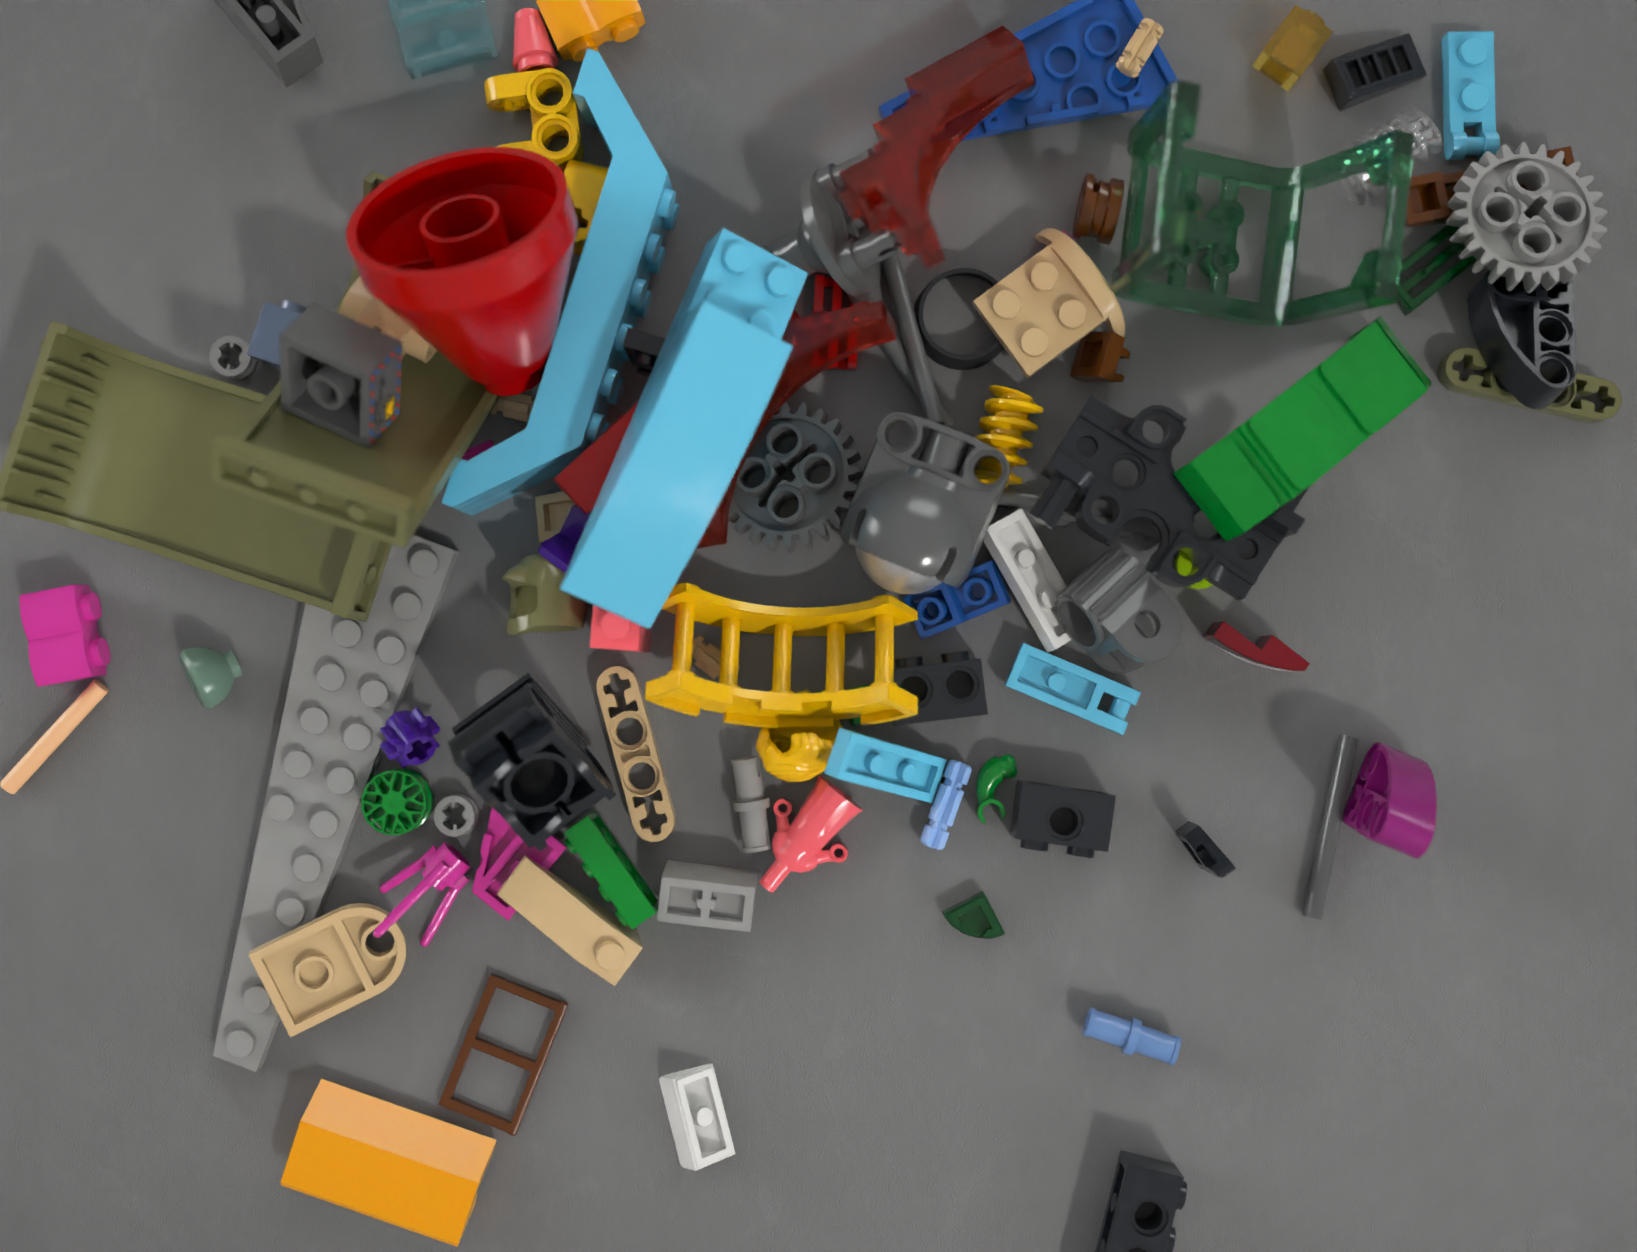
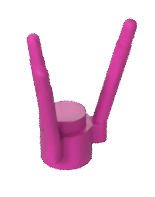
[373,842,471,947]

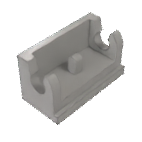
[657,860,759,932]

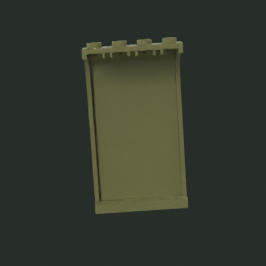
[210,171,501,548]
[0,321,392,622]

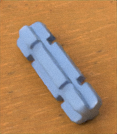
[920,759,972,850]

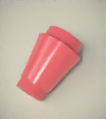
[513,8,558,72]

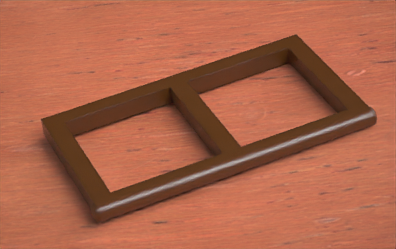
[438,973,569,1136]

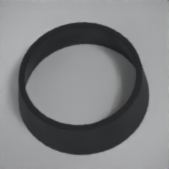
[914,268,1004,370]

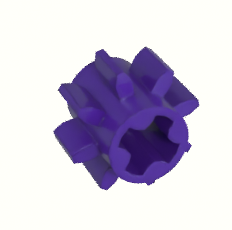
[380,707,441,768]

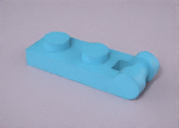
[1441,31,1500,161]
[1004,643,1141,735]

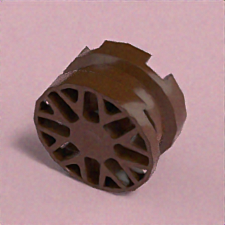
[1072,173,1124,245]

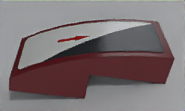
[1203,621,1310,671]

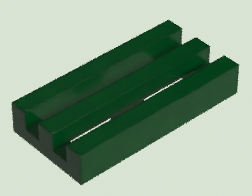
[1377,225,1476,316]

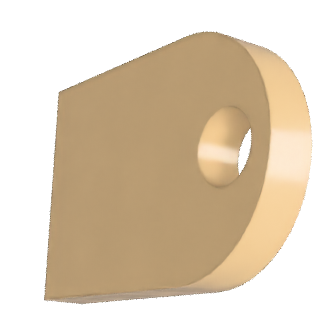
[248,903,406,1038]

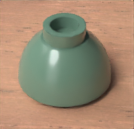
[179,647,242,709]

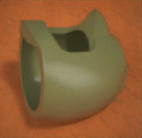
[503,553,588,635]

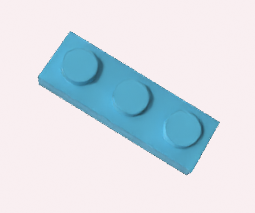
[824,727,947,804]

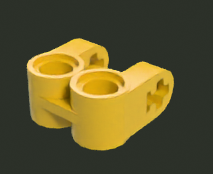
[484,68,584,173]

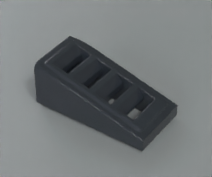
[1323,33,1427,111]

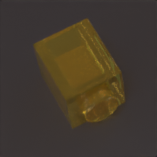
[1252,5,1334,92]

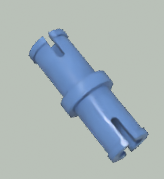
[1082,1007,1181,1066]

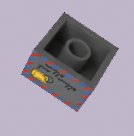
[279,302,402,449]

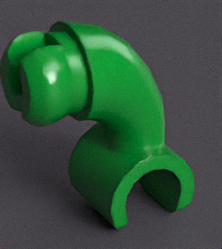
[975,754,1018,824]

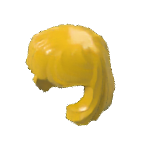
[756,689,843,782]

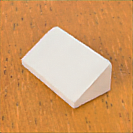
[659,1063,736,1171]

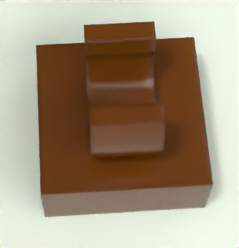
[1070,331,1131,382]

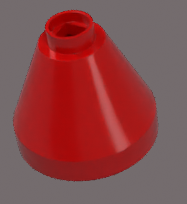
[346,147,577,396]

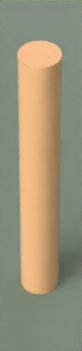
[0,679,109,794]

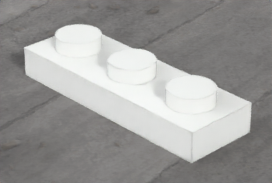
[983,508,1071,653]

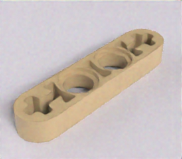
[596,666,676,842]

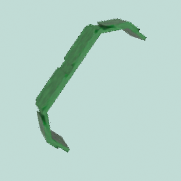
[1174,316,1432,542]

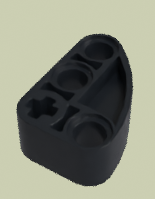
[1467,270,1577,409]

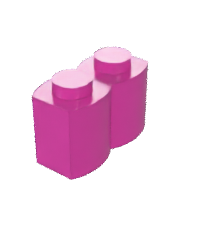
[19,584,110,687]

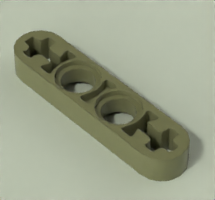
[1437,348,1622,423]

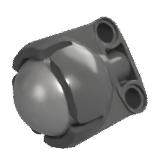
[841,412,1011,595]

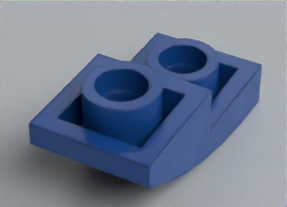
[903,560,1012,640]

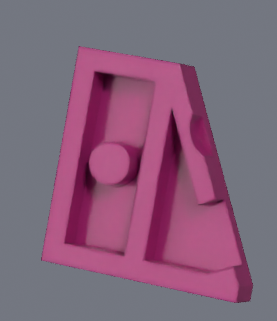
[472,808,568,921]

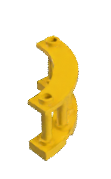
[645,583,918,729]

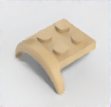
[972,228,1125,379]

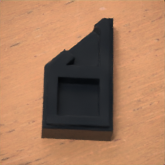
[1176,821,1236,878]

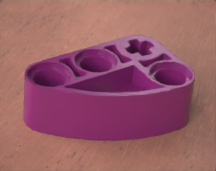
[1342,742,1437,859]

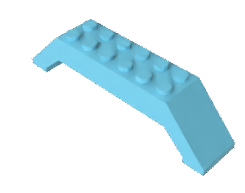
[441,48,680,516]

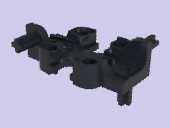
[1029,396,1310,601]

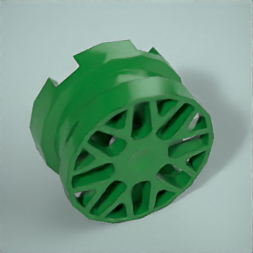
[361,769,434,835]

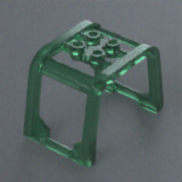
[1110,80,1415,326]

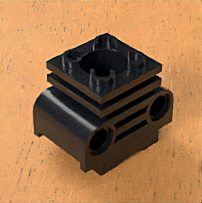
[448,672,617,851]

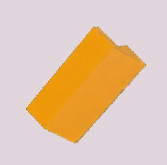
[280,1079,496,1247]

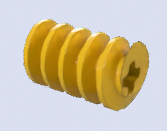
[975,385,1044,488]

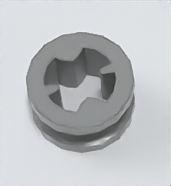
[209,336,258,380]
[433,794,480,837]

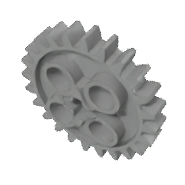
[1446,142,1608,293]

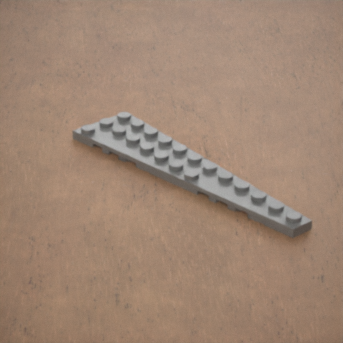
[212,535,459,1072]

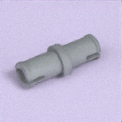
[731,756,772,853]

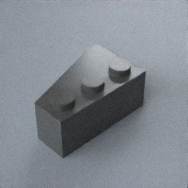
[214,0,323,88]

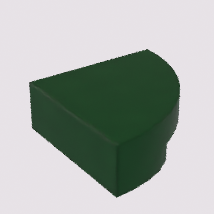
[942,891,1005,939]

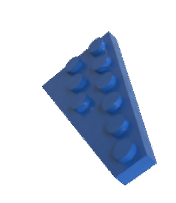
[878,0,1187,152]

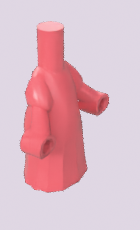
[759,775,863,893]

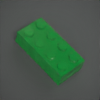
[564,811,659,930]

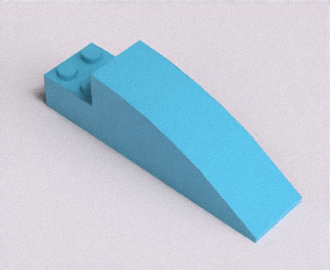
[559,228,808,629]

